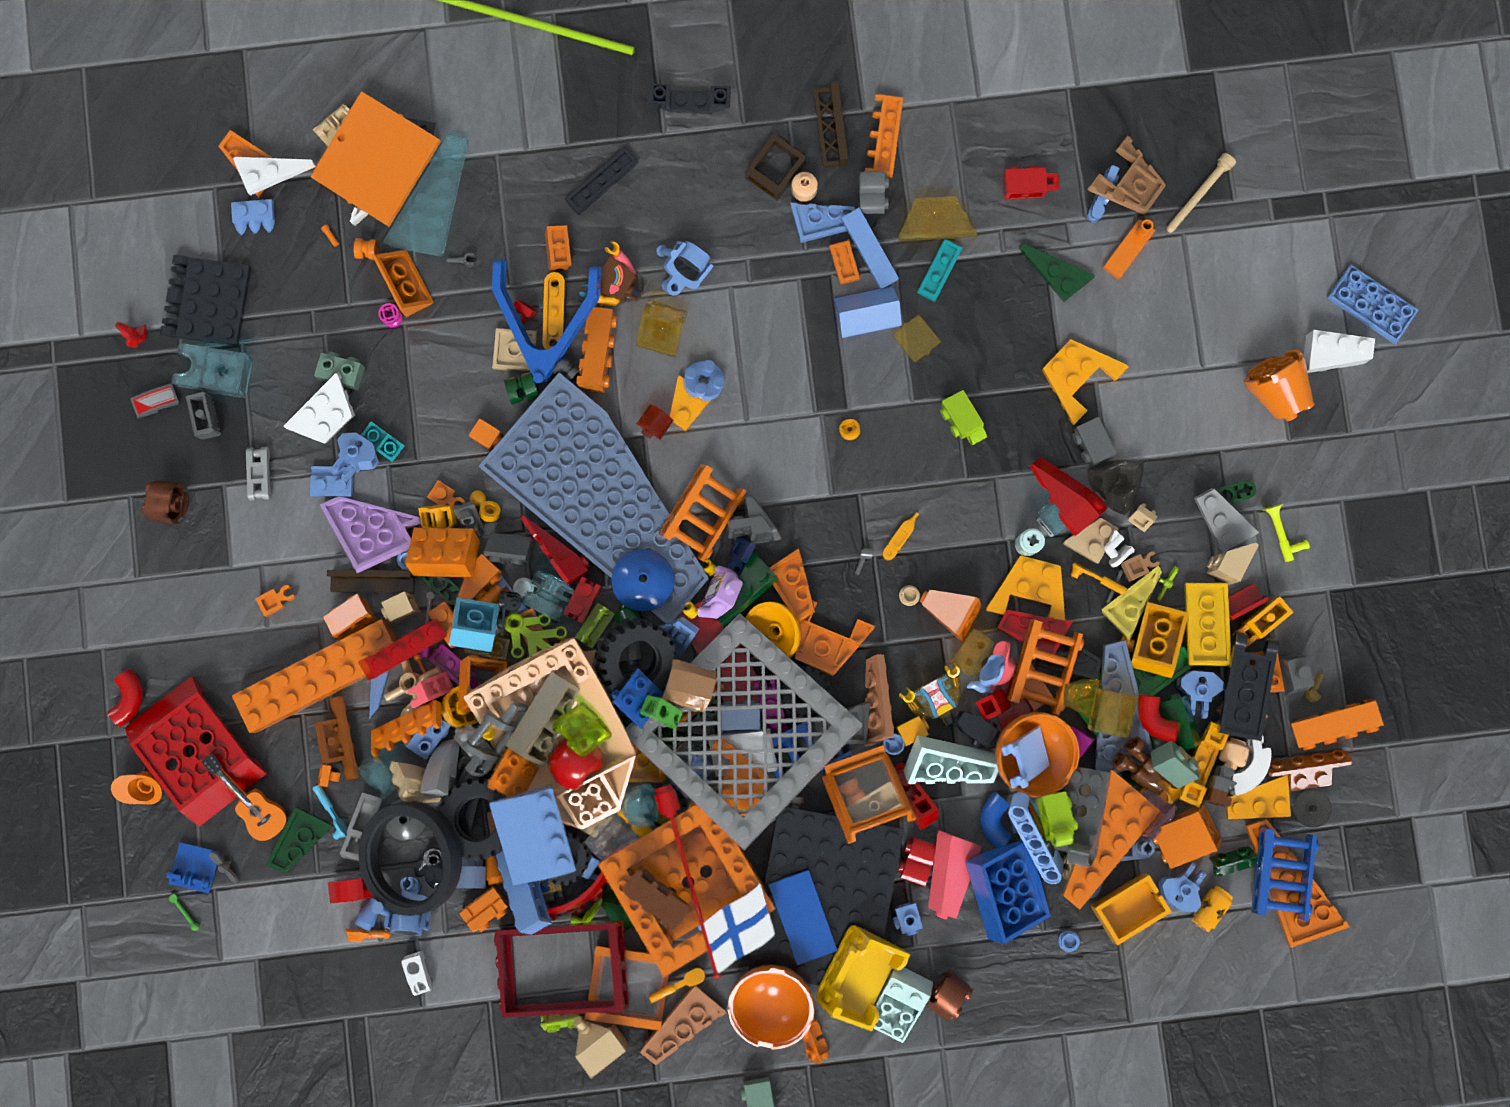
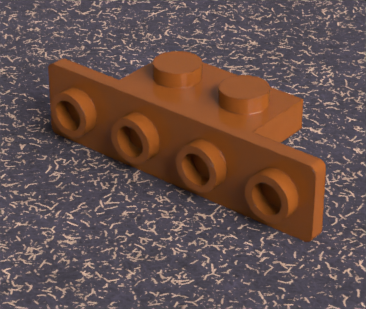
[314,696,359,781]
[1267,750,1352,791]

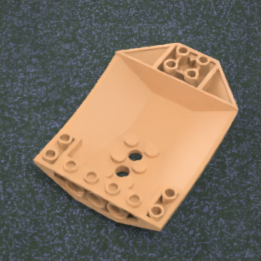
[463,638,636,829]

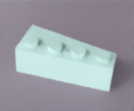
[903,735,998,784]

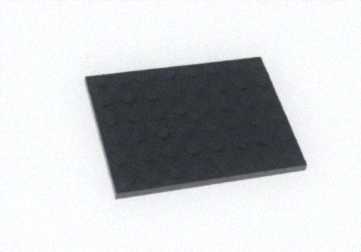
[748,806,904,985]

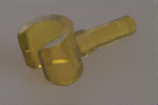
[1305,674,1324,703]

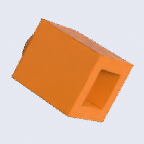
[468,418,503,451]

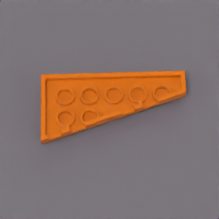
[1245,819,1350,948]

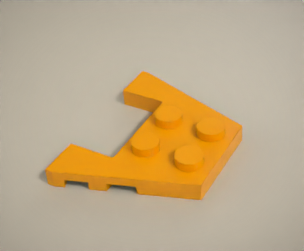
[1042,339,1129,425]
[986,556,1065,621]

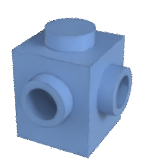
[893,901,923,936]

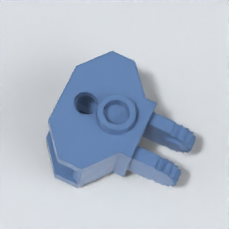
[331,433,379,482]
[1176,671,1223,719]
[1157,862,1206,912]

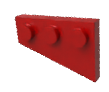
[997,610,1073,654]

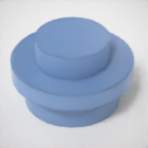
[1058,930,1080,952]

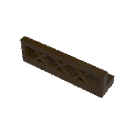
[813,81,848,168]
[327,570,415,593]

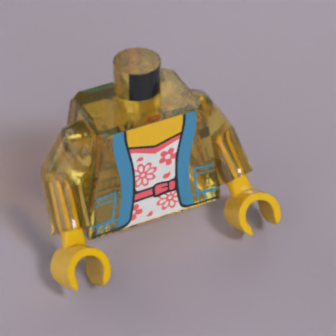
[899,663,961,726]

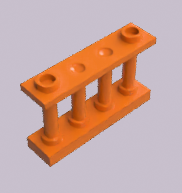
[658,464,746,562]
[1007,619,1084,715]

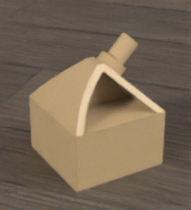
[574,1017,629,1078]

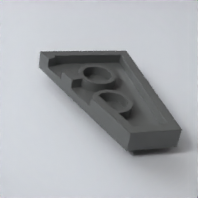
[811,702,870,744]

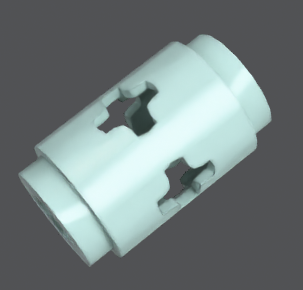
[1015,528,1045,556]

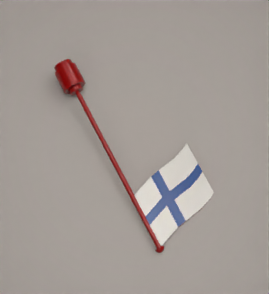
[654,785,775,979]

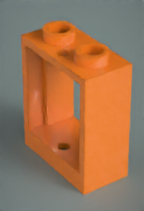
[458,654,507,712]

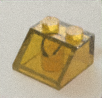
[636,300,688,357]
[1088,688,1138,738]

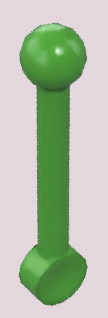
[169,894,199,931]

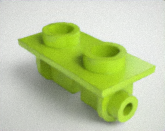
[575,603,615,648]
[541,1013,584,1032]

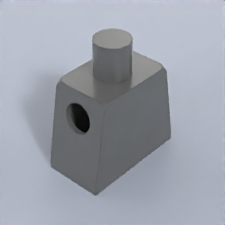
[1279,652,1314,695]

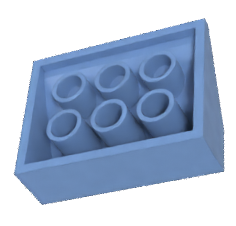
[489,784,576,885]

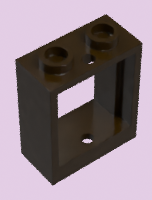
[745,134,806,201]

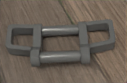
[462,701,529,777]

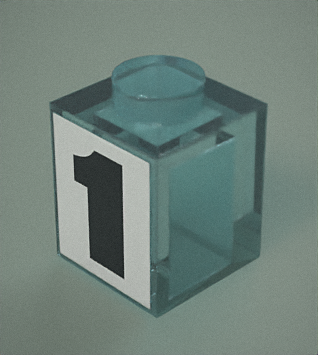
[1036,504,1066,538]

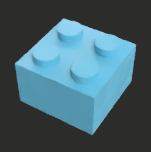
[449,597,499,652]

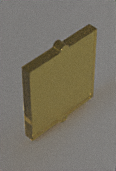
[893,315,941,363]

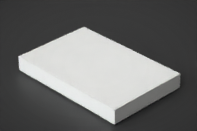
[709,729,777,777]

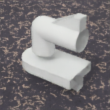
[1104,529,1135,567]

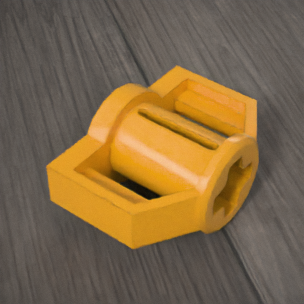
[418,504,457,528]

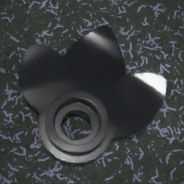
[414,847,443,889]

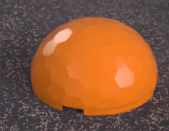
[995,712,1079,797]
[728,965,814,1049]

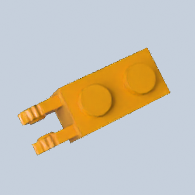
[1233,596,1293,647]

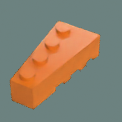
[576,307,617,393]
[1290,698,1384,750]

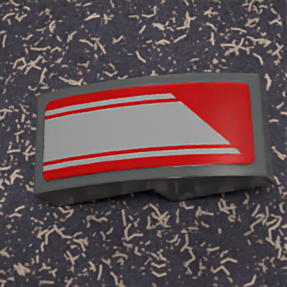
[130,383,179,419]

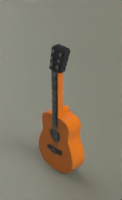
[202,753,287,841]

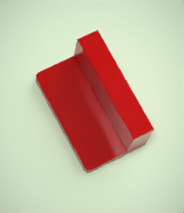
[1228,583,1269,620]

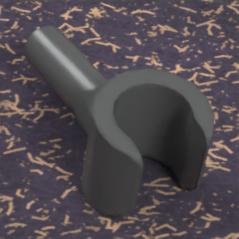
[447,253,475,267]
[854,548,873,575]

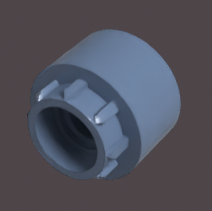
[456,858,487,888]

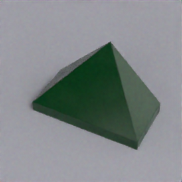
[598,889,633,932]

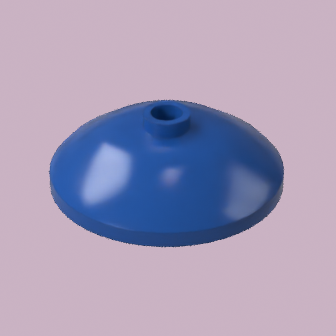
[612,549,674,612]

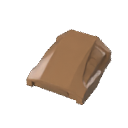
[661,659,716,712]

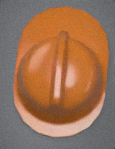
[111,771,162,804]

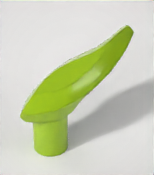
[570,898,603,923]

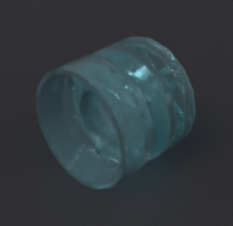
[521,571,575,622]

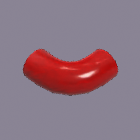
[108,669,143,727]
[1138,694,1179,743]

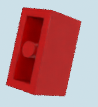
[563,577,603,624]

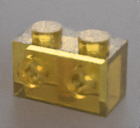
[949,629,995,677]

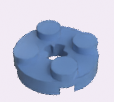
[683,360,725,401]

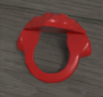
[115,322,147,348]

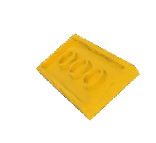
[1184,583,1231,666]

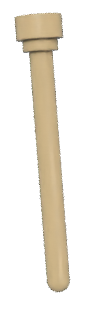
[1167,153,1236,233]

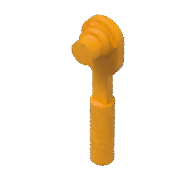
[1070,562,1127,595]
[648,968,705,1003]

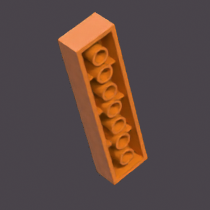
[232,619,397,733]

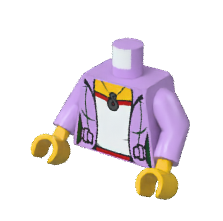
[683,559,743,619]

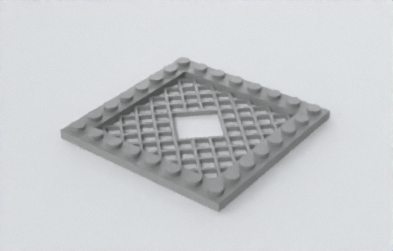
[626,613,862,850]

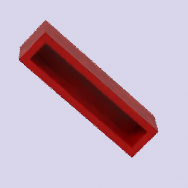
[358,618,447,680]

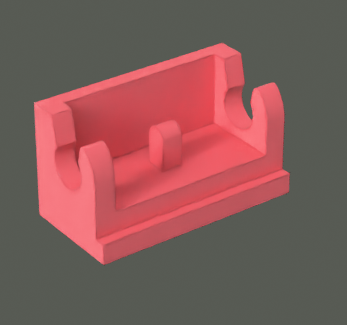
[407,671,453,709]

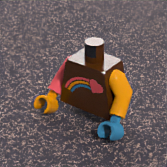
[579,241,643,306]

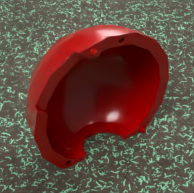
[549,735,604,790]

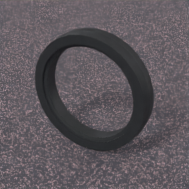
[358,801,462,916]

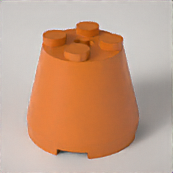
[1243,350,1315,421]

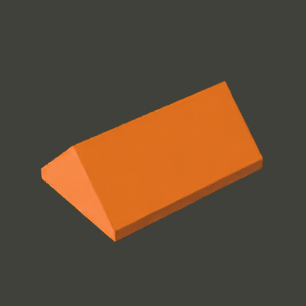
[373,250,434,317]

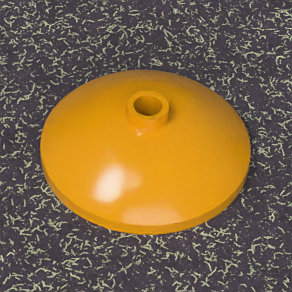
[746,602,801,658]

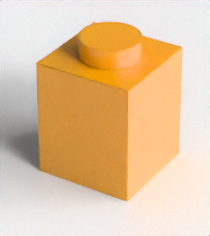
[895,716,930,746]

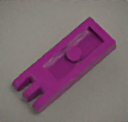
[754,680,788,734]

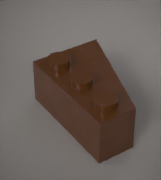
[622,866,691,930]

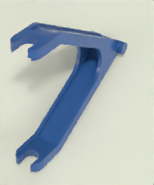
[492,259,602,383]

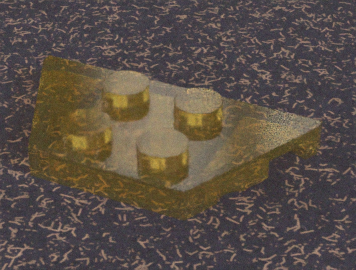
[898,197,977,241]

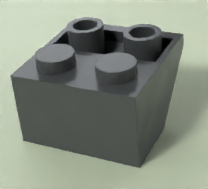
[484,533,534,567]

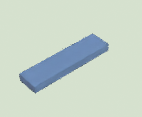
[841,208,899,289]

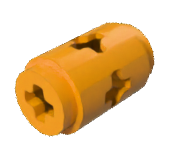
[1191,885,1233,932]

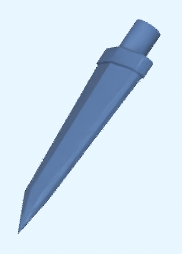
[369,670,389,719]

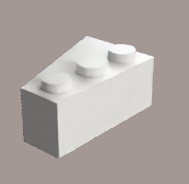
[1303,330,1375,373]

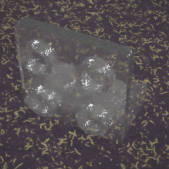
[584,812,641,861]

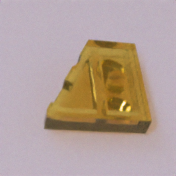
[1064,678,1099,720]

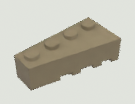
[506,671,580,768]

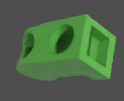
[640,696,683,729]

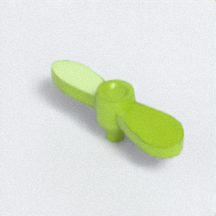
[1157,566,1179,602]

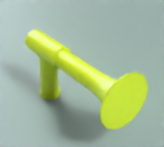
[1262,504,1310,562]

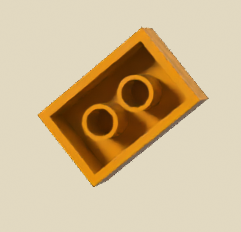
[1131,602,1189,678]

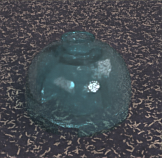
[357,757,397,799]
[621,783,660,827]

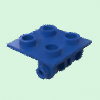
[611,668,663,729]
[166,842,221,893]

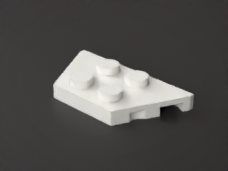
[284,372,355,444]

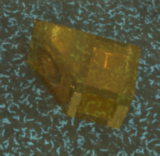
[464,637,510,660]

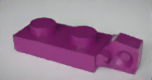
[428,643,481,690]

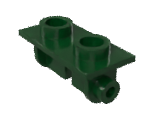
[1209,846,1258,877]

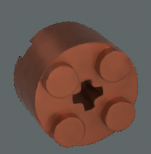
[141,480,188,524]
[925,970,973,1021]

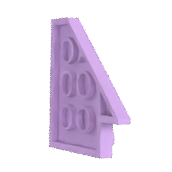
[320,496,421,573]

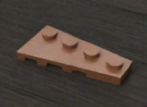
[864,654,894,746]
[639,985,727,1065]

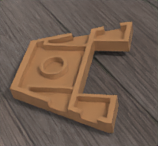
[1088,136,1166,215]

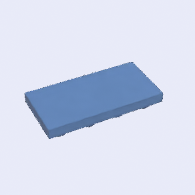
[1326,265,1419,344]

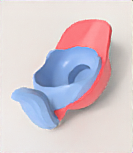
[967,641,1016,694]

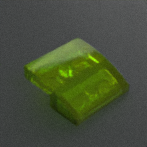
[552,702,612,757]

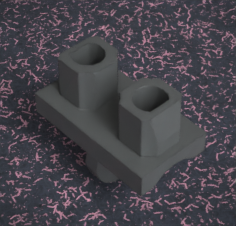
[453,501,484,537]

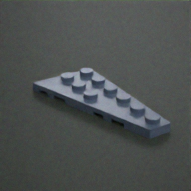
[1094,640,1153,773]

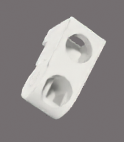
[401,950,432,996]

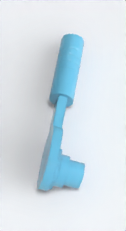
[313,785,348,840]

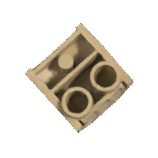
[389,762,441,803]

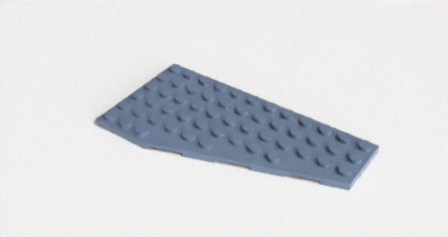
[479,373,709,623]

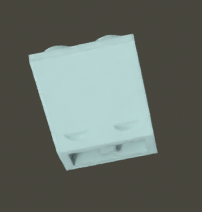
[874,967,933,1043]

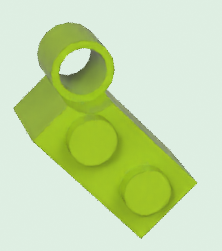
[940,390,987,445]
[1035,791,1078,848]

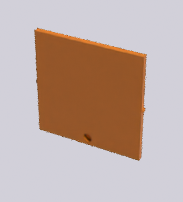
[310,91,441,227]

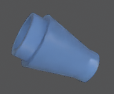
[354,898,378,931]

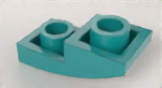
[360,422,404,462]

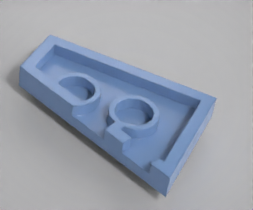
[790,203,855,243]

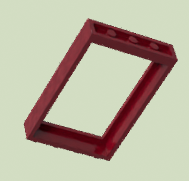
[494,920,630,1017]

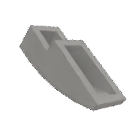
[420,739,460,799]
[340,793,382,863]

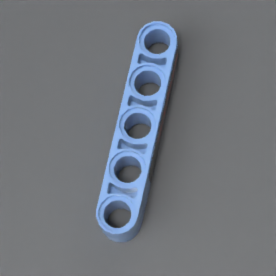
[1009,792,1064,884]

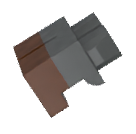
[1202,766,1237,807]

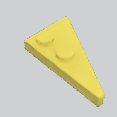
[1102,566,1162,640]

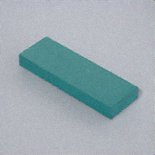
[917,239,963,302]

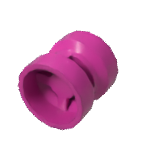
[378,303,403,328]

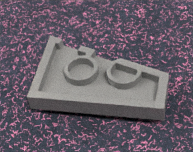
[1194,488,1259,553]

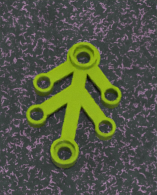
[504,613,567,660]

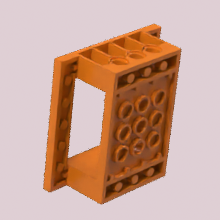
[598,805,775,977]

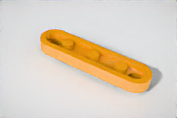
[542,272,565,350]

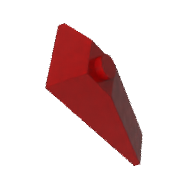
[1030,457,1108,536]
[520,515,590,586]

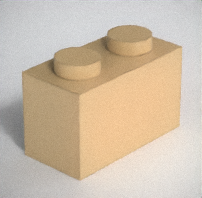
[381,592,421,624]

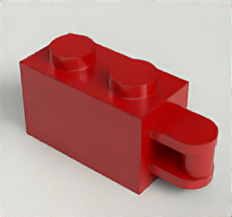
[1002,165,1060,199]

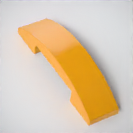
[1179,722,1229,808]

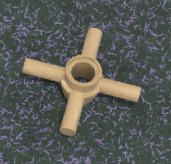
[384,659,442,708]

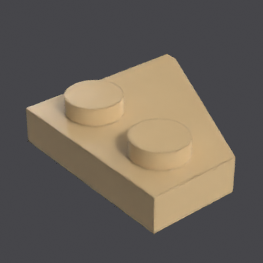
[1063,518,1119,564]

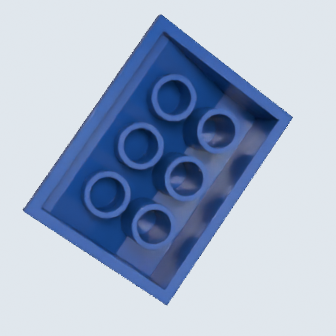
[965,840,1051,944]

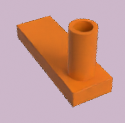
[1103,219,1156,280]

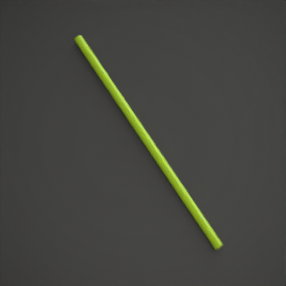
[437,0,635,55]

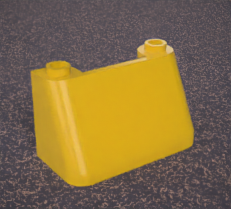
[816,925,910,1031]

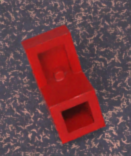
[328,877,373,903]

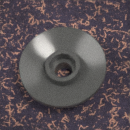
[385,799,425,840]

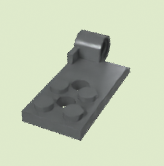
[1054,767,1111,868]

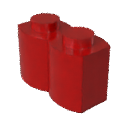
[898,837,936,886]

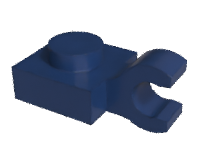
[726,537,756,577]

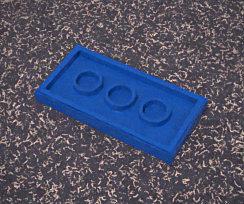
[769,869,837,965]

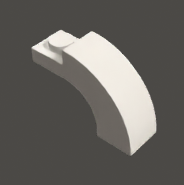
[1229,736,1271,795]

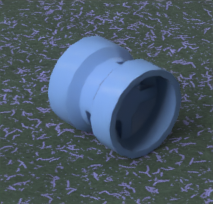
[882,734,904,755]

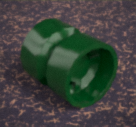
[504,371,539,405]

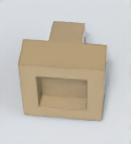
[1128,503,1158,532]

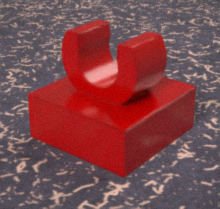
[513,300,538,325]

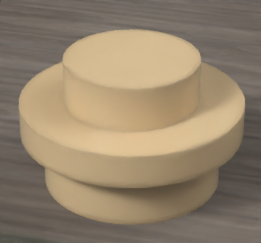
[899,585,920,606]

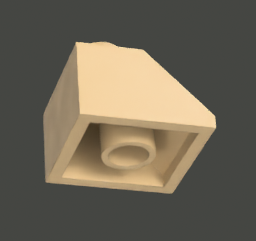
[1207,543,1259,585]

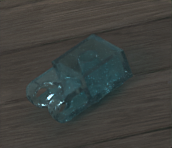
[171,343,253,398]

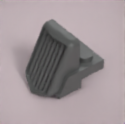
[727,495,782,544]

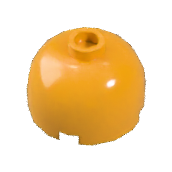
[441,686,478,728]

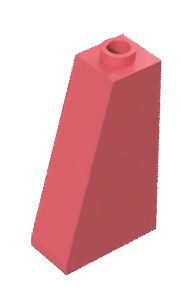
[928,831,982,920]

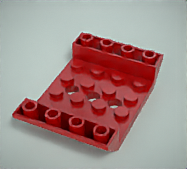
[125,676,267,827]

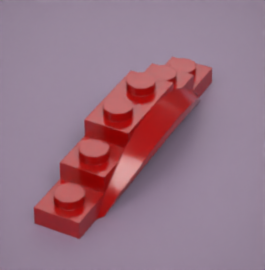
[547,844,627,921]

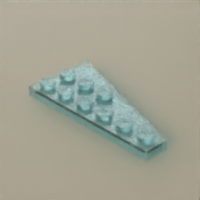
[382,135,469,257]

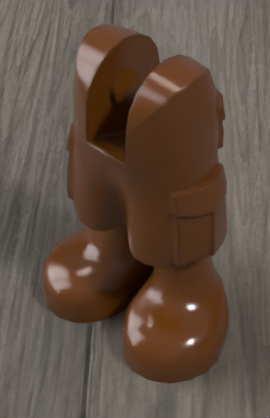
[1112,737,1170,795]

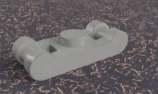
[246,447,271,500]

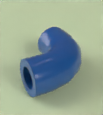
[980,792,1012,849]

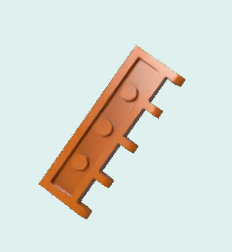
[865,94,903,178]
[371,700,442,758]

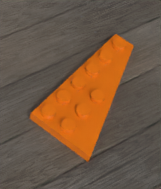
[1062,769,1161,909]

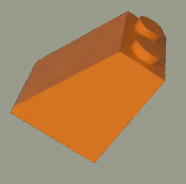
[1151,802,1223,869]

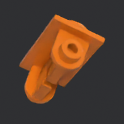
[801,1016,829,1063]

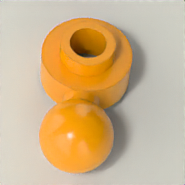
[470,490,501,522]

